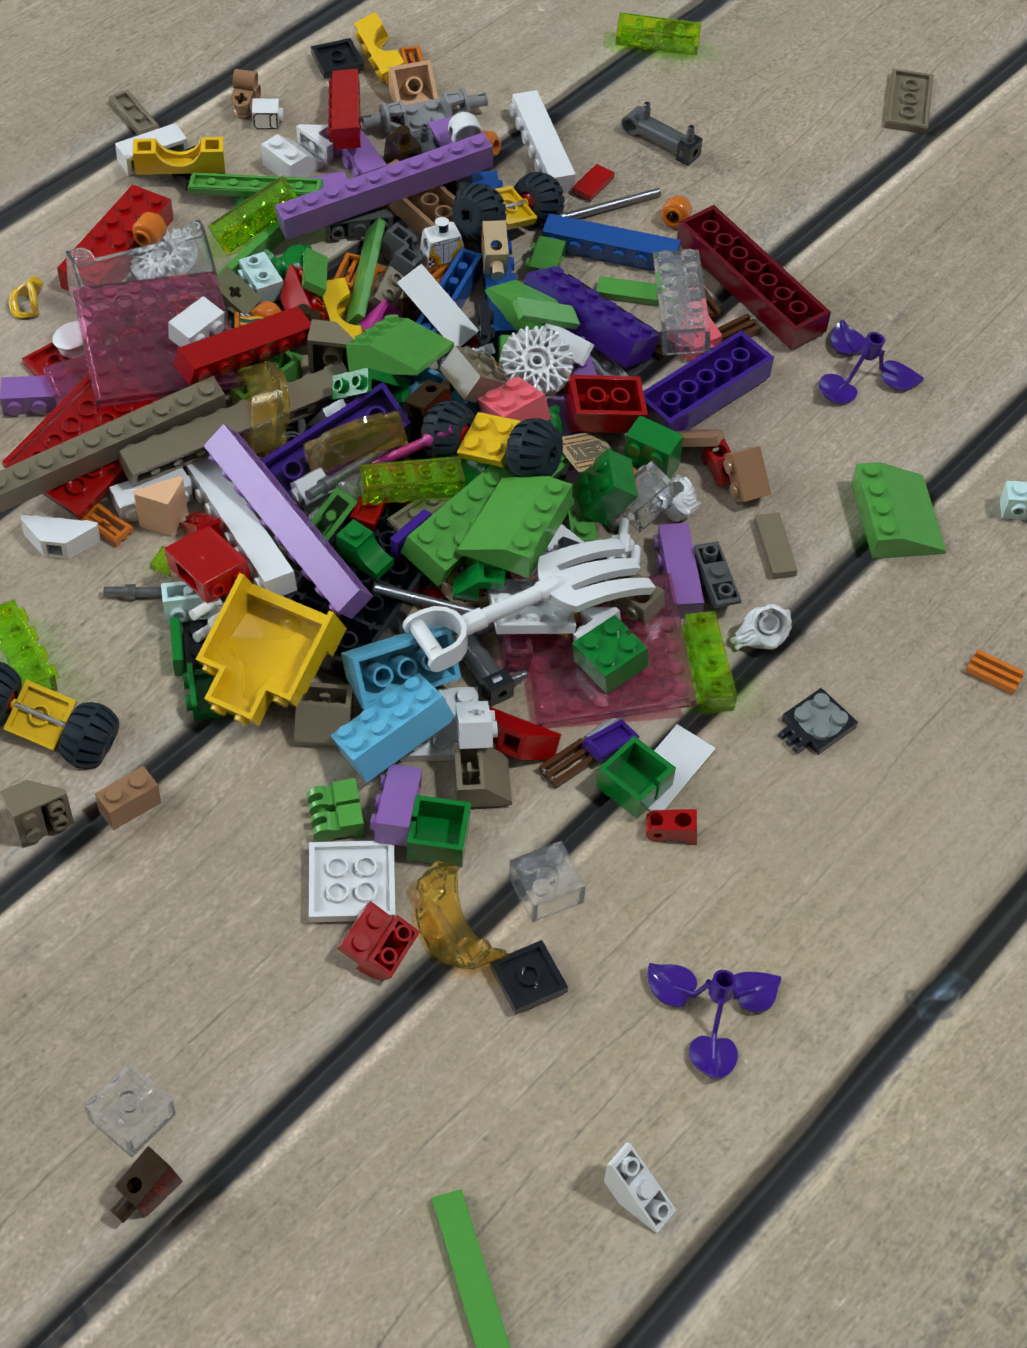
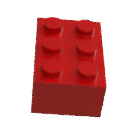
[563,375,648,433]

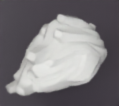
[655,474,702,522]
[730,604,792,650]

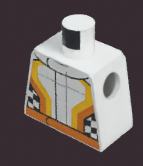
[419,217,464,271]

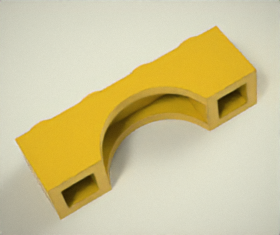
[354,11,405,88]
[133,137,226,175]
[318,277,364,339]

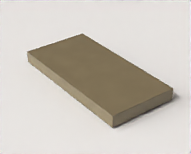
[885,68,934,134]

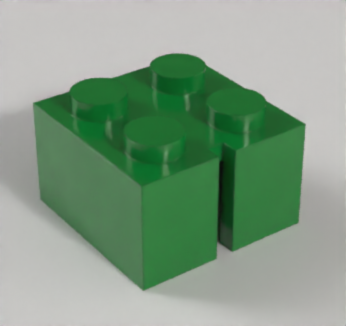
[624,416,683,486]
[577,449,638,526]
[572,615,649,694]
[596,736,676,819]
[407,795,471,867]

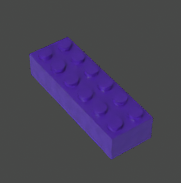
[523,266,660,367]
[643,330,774,431]
[261,382,411,502]

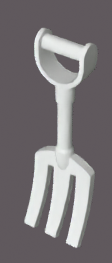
[402,539,656,672]

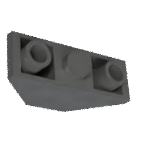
[325,207,393,241]
[694,541,742,608]

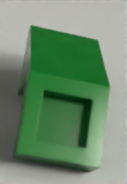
[453,561,506,601]

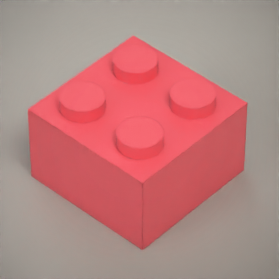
[478,376,551,421]

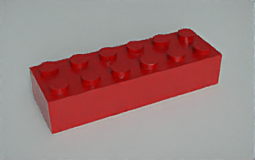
[57,184,174,304]

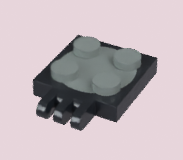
[778,688,858,755]

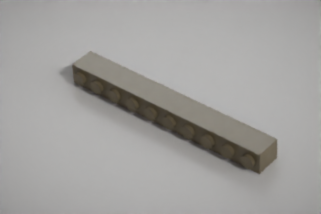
[119,362,354,487]
[0,376,227,513]

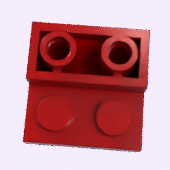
[337,901,420,980]

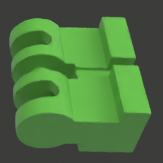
[307,778,366,842]

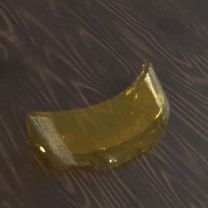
[237,361,290,459]
[303,411,408,473]
[415,861,508,970]

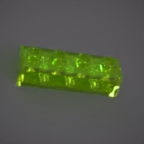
[615,12,702,55]
[207,175,297,255]
[358,456,465,505]
[0,599,60,691]
[679,611,737,714]

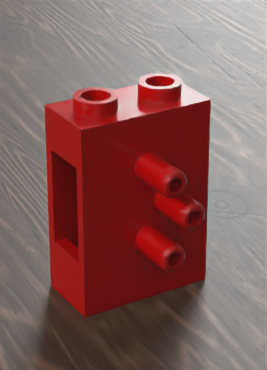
[164,526,252,604]

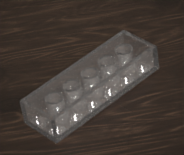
[653,249,710,355]

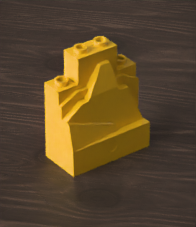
[196,573,347,726]

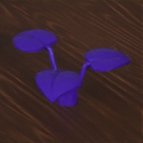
[818,319,924,404]
[647,963,781,1079]

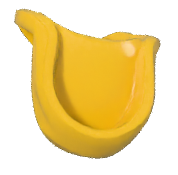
[9,276,43,319]

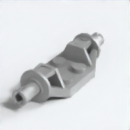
[361,88,488,134]

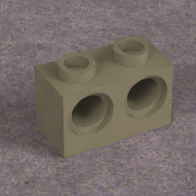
[366,266,404,315]
[606,573,665,626]

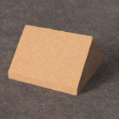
[389,60,438,105]
[133,475,188,537]

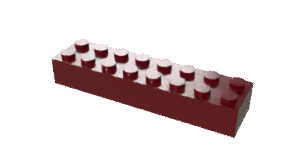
[677,205,831,350]

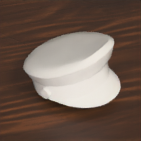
[52,321,99,360]

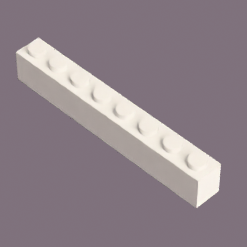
[187,457,297,596]

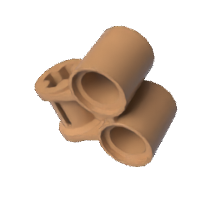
[231,69,261,119]

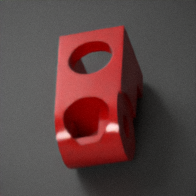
[701,438,731,487]
[646,809,697,845]

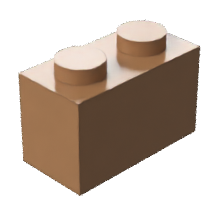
[724,446,771,502]
[95,766,161,830]

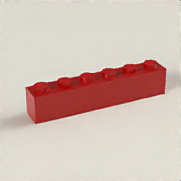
[328,69,361,150]
[173,306,311,385]

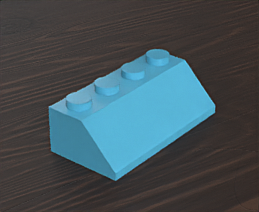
[341,626,461,710]

